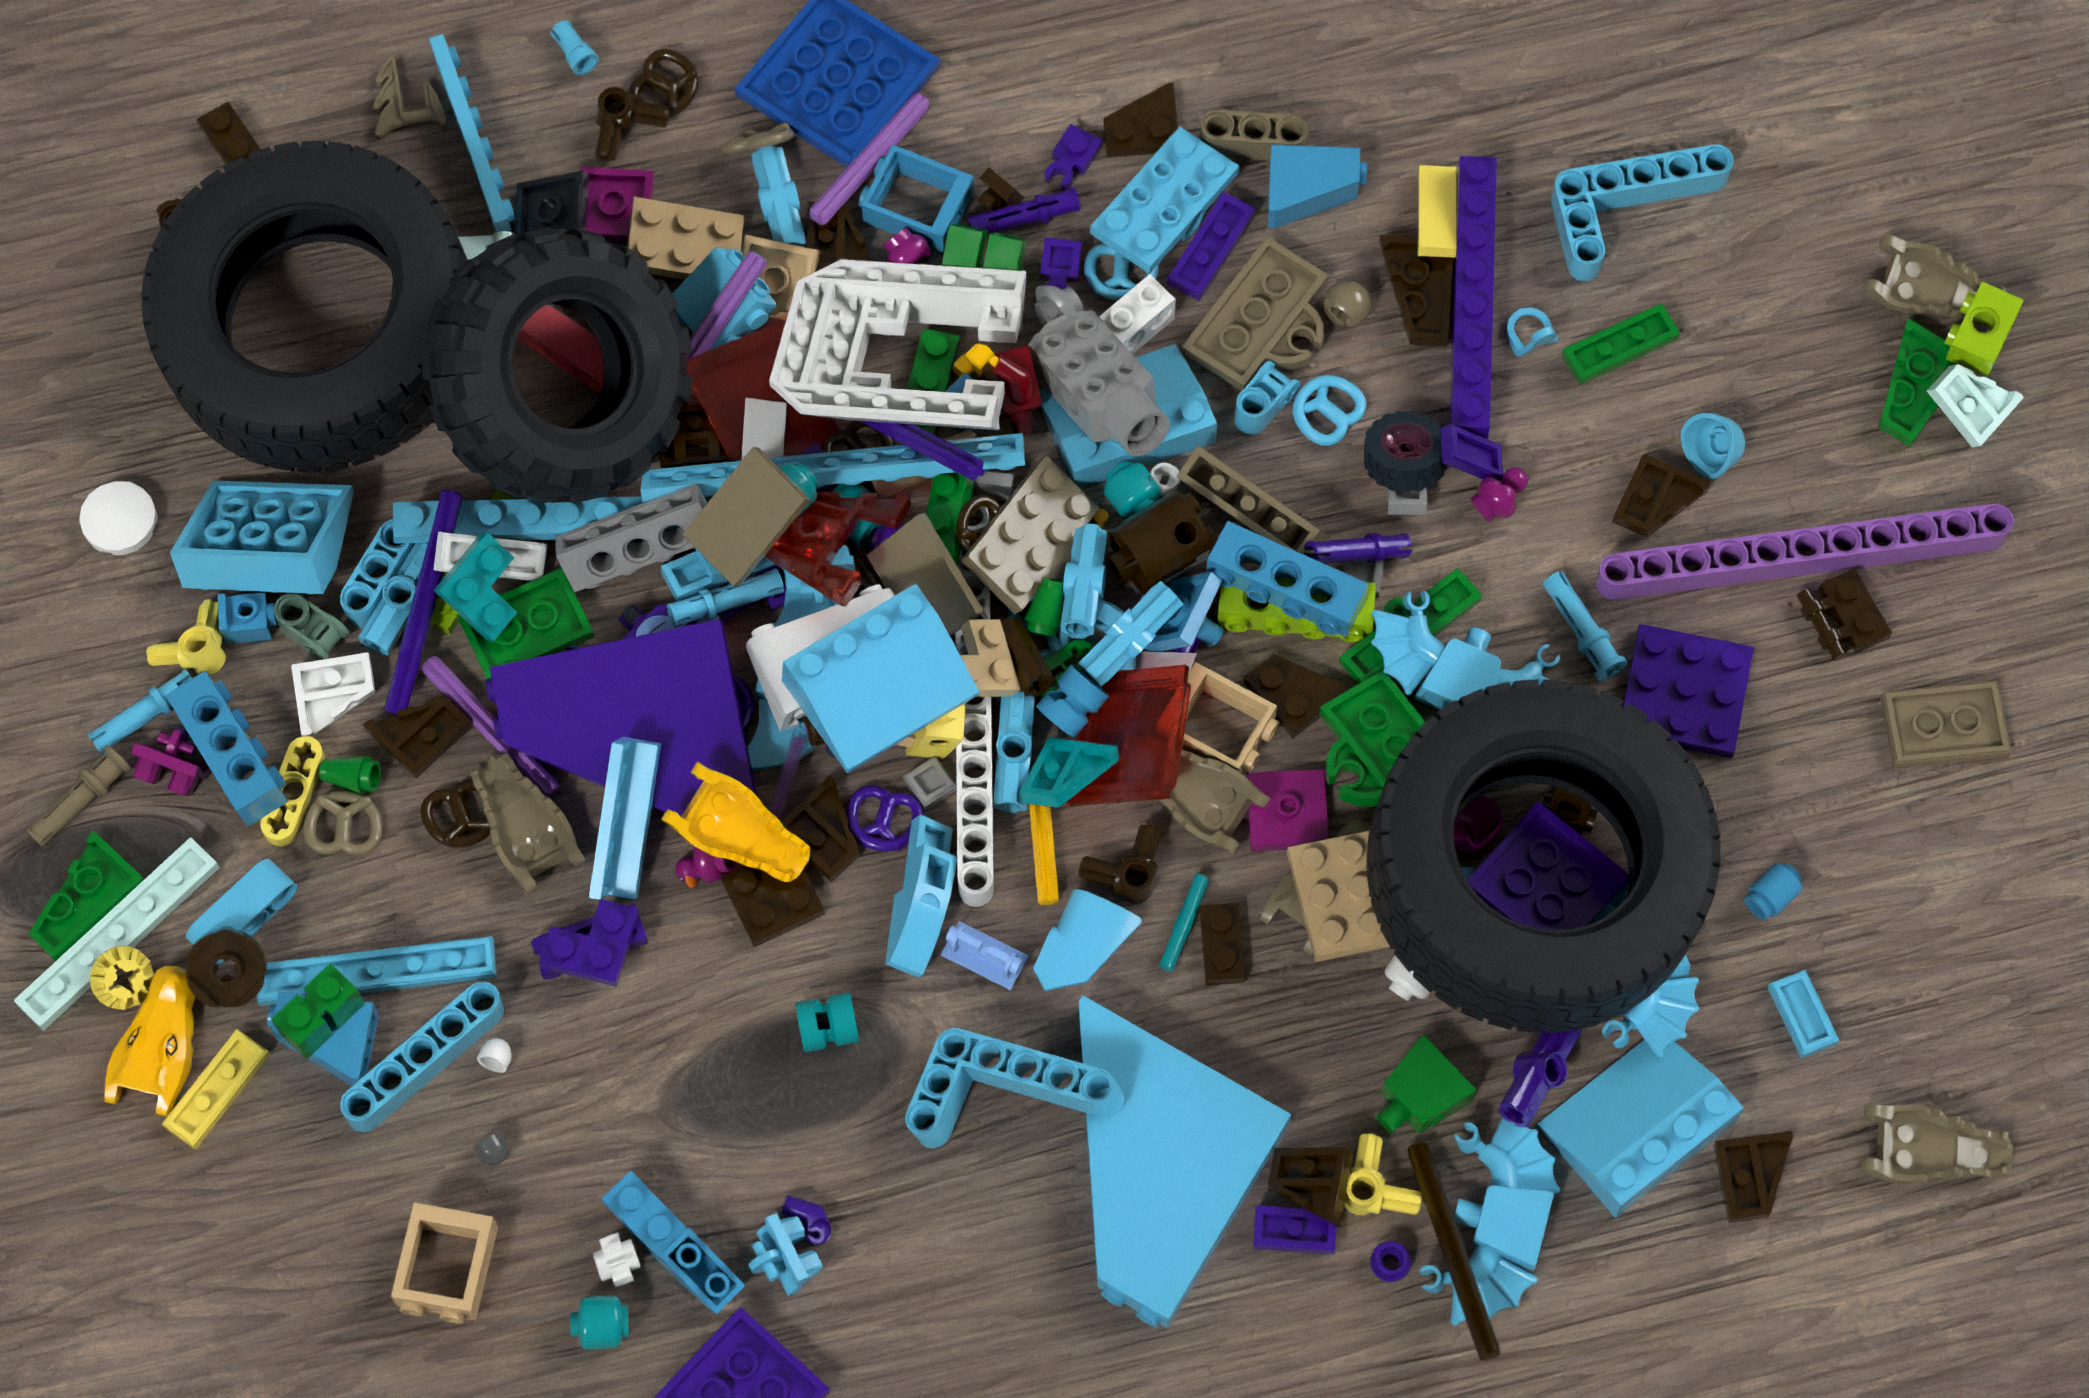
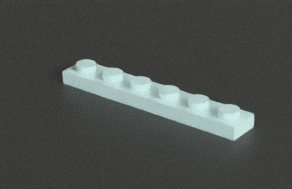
[13,837,220,1031]

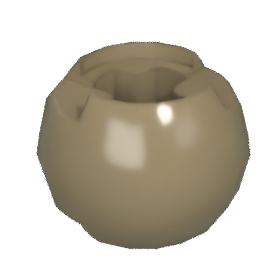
[1324,281,1371,327]

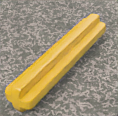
[1029,804,1059,905]

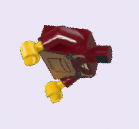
[952,344,1042,436]

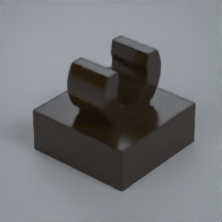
[978,167,1025,211]

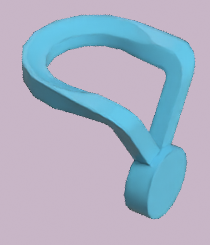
[1506,307,1559,357]

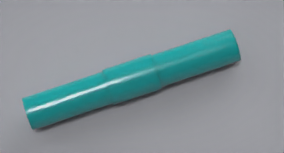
[1159,874,1209,972]

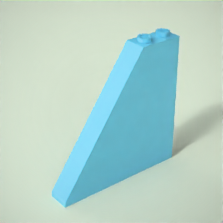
[1079,996,1291,1329]

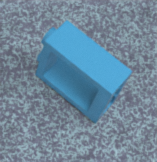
[859,144,975,254]

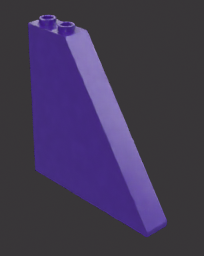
[486,619,758,816]

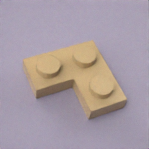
[960,619,1021,697]

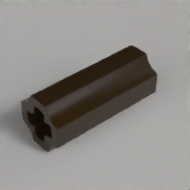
[1001,617,1055,697]

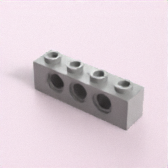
[555,483,707,592]

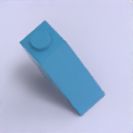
[1268,145,1367,228]
[267,992,379,1086]

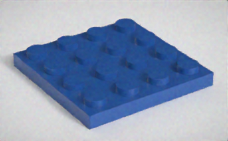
[734,0,940,168]

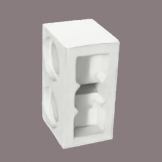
[1099,274,1176,354]

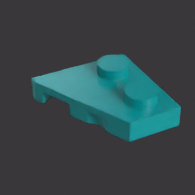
[1020,737,1120,808]

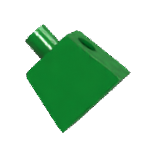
[1376,1035,1476,1134]

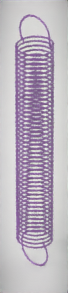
[769,725,808,820]

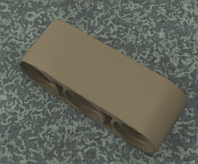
[1200,110,1308,161]

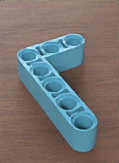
[1551,145,1733,281]
[905,1028,1125,1148]

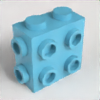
[672,247,777,357]

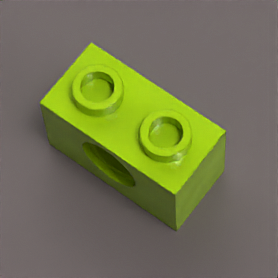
[1944,282,2024,378]

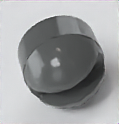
[473,1131,508,1165]

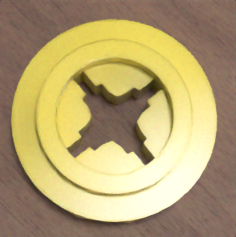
[90,946,154,1010]

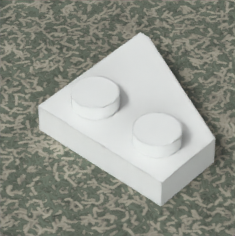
[291,652,376,737]

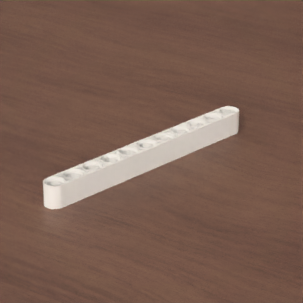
[955,506,994,907]

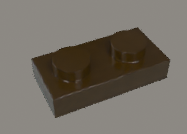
[196,101,260,165]
[1199,903,1245,985]

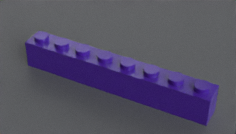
[1449,156,1497,439]

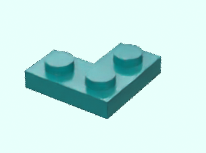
[434,532,517,642]

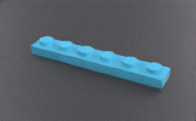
[429,34,516,232]

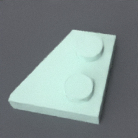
[1927,364,2024,448]

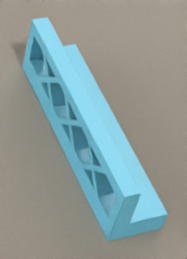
[589,737,661,900]

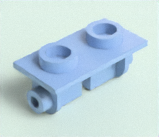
[941,921,1029,990]

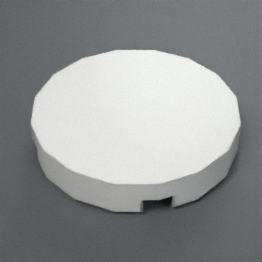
[79,481,158,555]

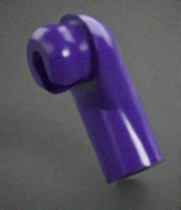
[782,1195,832,1245]

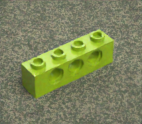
[1217,578,1376,643]

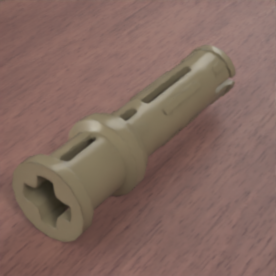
[25,744,132,848]

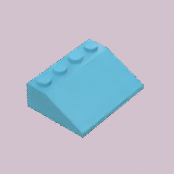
[1039,344,1217,489]
[170,480,354,594]
[781,584,979,773]
[1537,1040,1744,1218]

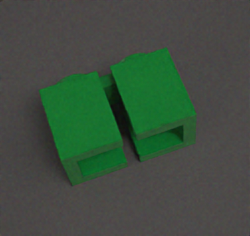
[941,223,1028,271]
[271,963,365,1060]

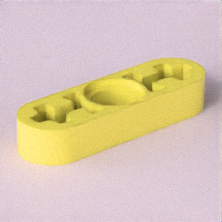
[260,736,325,846]

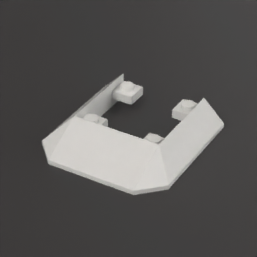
[769,259,1026,430]

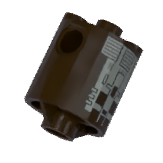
[1107,491,1218,594]

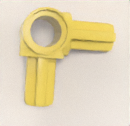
[146,599,226,675]
[1344,1134,1422,1215]

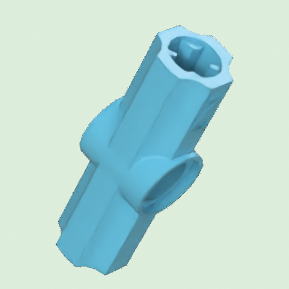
[752,145,807,248]
[1061,524,1108,639]
[358,543,427,656]
[1077,581,1183,687]
[993,692,1035,813]

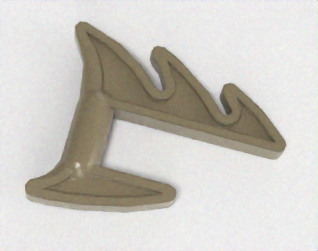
[373,56,447,140]

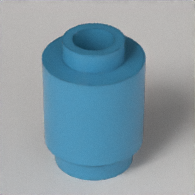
[1744,863,1803,921]

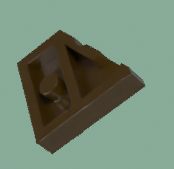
[806,202,872,272]

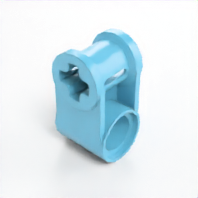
[1234,361,1301,435]

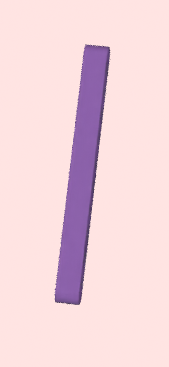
[1596,504,2014,600]

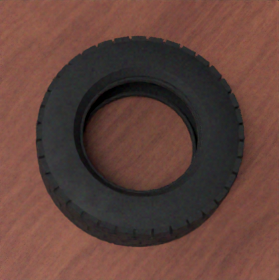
[141,141,467,472]
[1366,679,1721,1033]

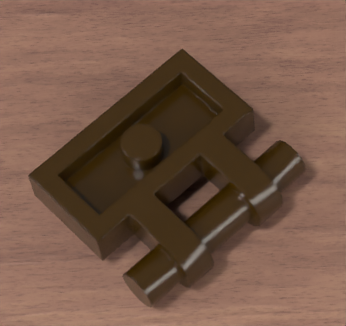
[660,401,737,469]
[1797,568,1892,661]

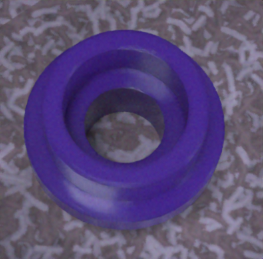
[1370,1241,1411,1282]

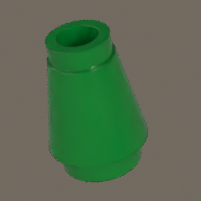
[1025,577,1064,636]
[319,756,381,795]

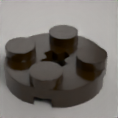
[185,926,267,1008]

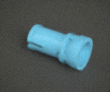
[550,20,599,75]

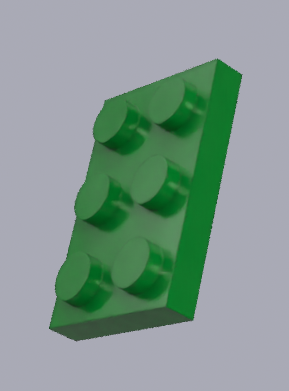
[456,568,595,679]

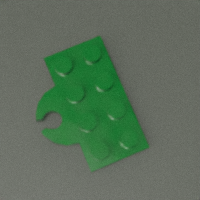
[1319,670,1426,806]

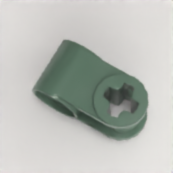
[274,593,350,660]

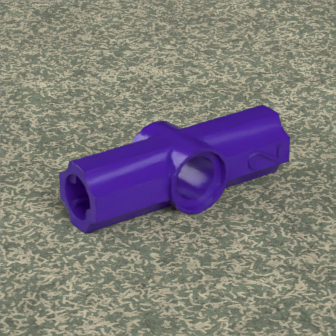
[1498,1027,1582,1127]

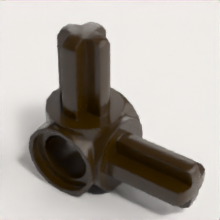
[595,87,670,162]
[1078,824,1161,903]

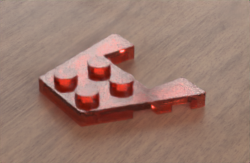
[764,492,911,607]

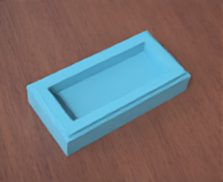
[1767,969,1839,1058]

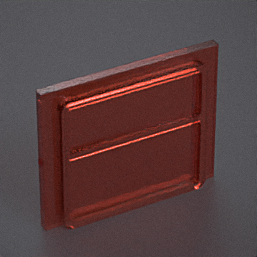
[687,320,840,462]
[1067,664,1191,807]

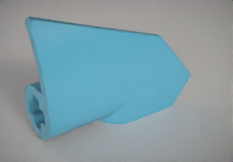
[1033,889,1142,992]

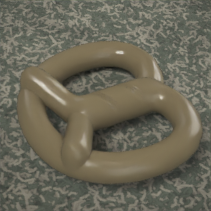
[721,122,794,154]
[304,791,383,856]

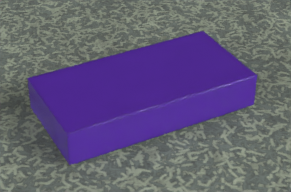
[1440,424,1503,481]

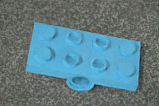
[1090,127,1239,274]

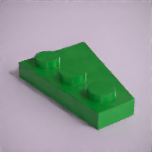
[1878,318,1956,447]
[28,830,144,962]

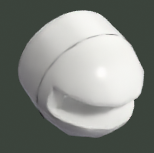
[1151,463,1180,497]
[477,1038,512,1073]

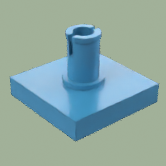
[1144,572,1224,652]

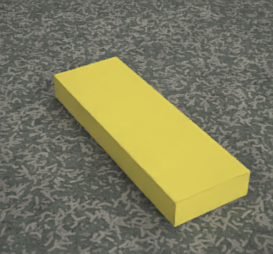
[1418,165,1457,258]
[162,1029,270,1150]

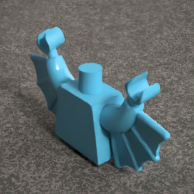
[1371,590,1560,710]
[1592,880,1699,1058]
[1419,1117,1560,1326]

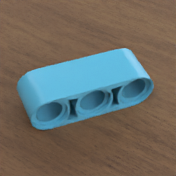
[340,519,415,628]
[186,858,298,965]

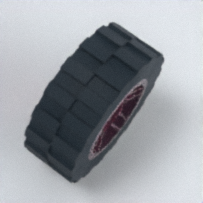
[1364,411,1447,493]

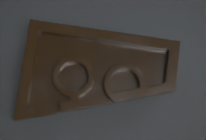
[1379,235,1453,347]

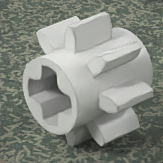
[592,1233,641,1287]

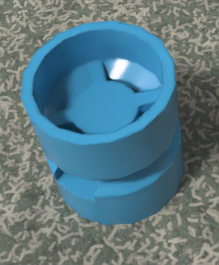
[1036,664,1110,738]

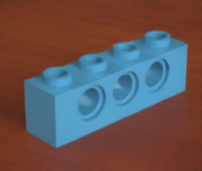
[1207,521,1368,637]
[166,671,288,827]

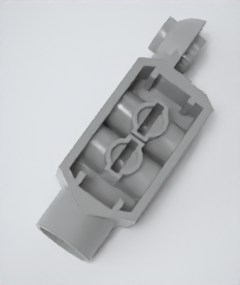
[1028,285,1170,456]

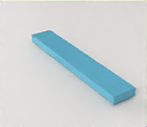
[257,936,497,1006]

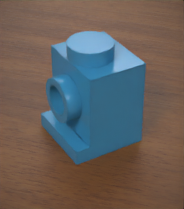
[218,592,278,644]

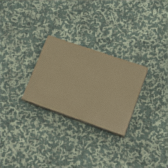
[682,447,811,587]
[867,513,983,637]
[1880,680,2012,769]

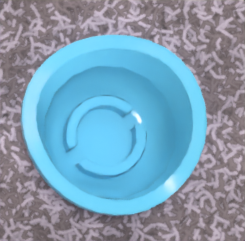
[1680,413,1745,479]

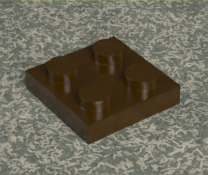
[721,865,825,948]

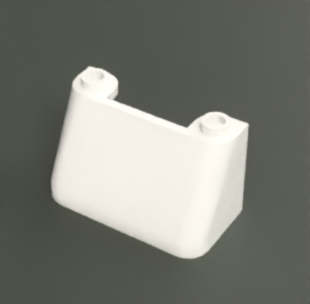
[745,584,894,732]

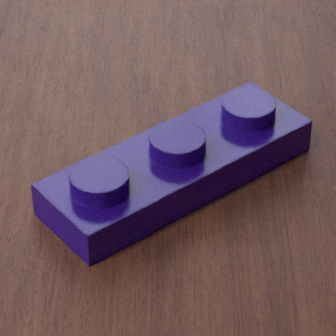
[1167,192,1255,302]

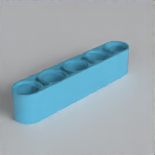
[340,981,505,1132]

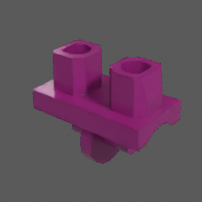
[131,727,210,796]

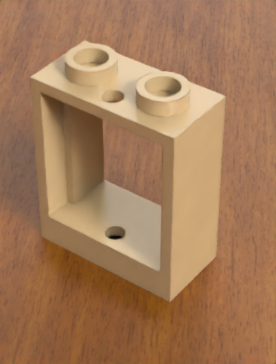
[1156,662,1279,774]
[391,1202,498,1324]

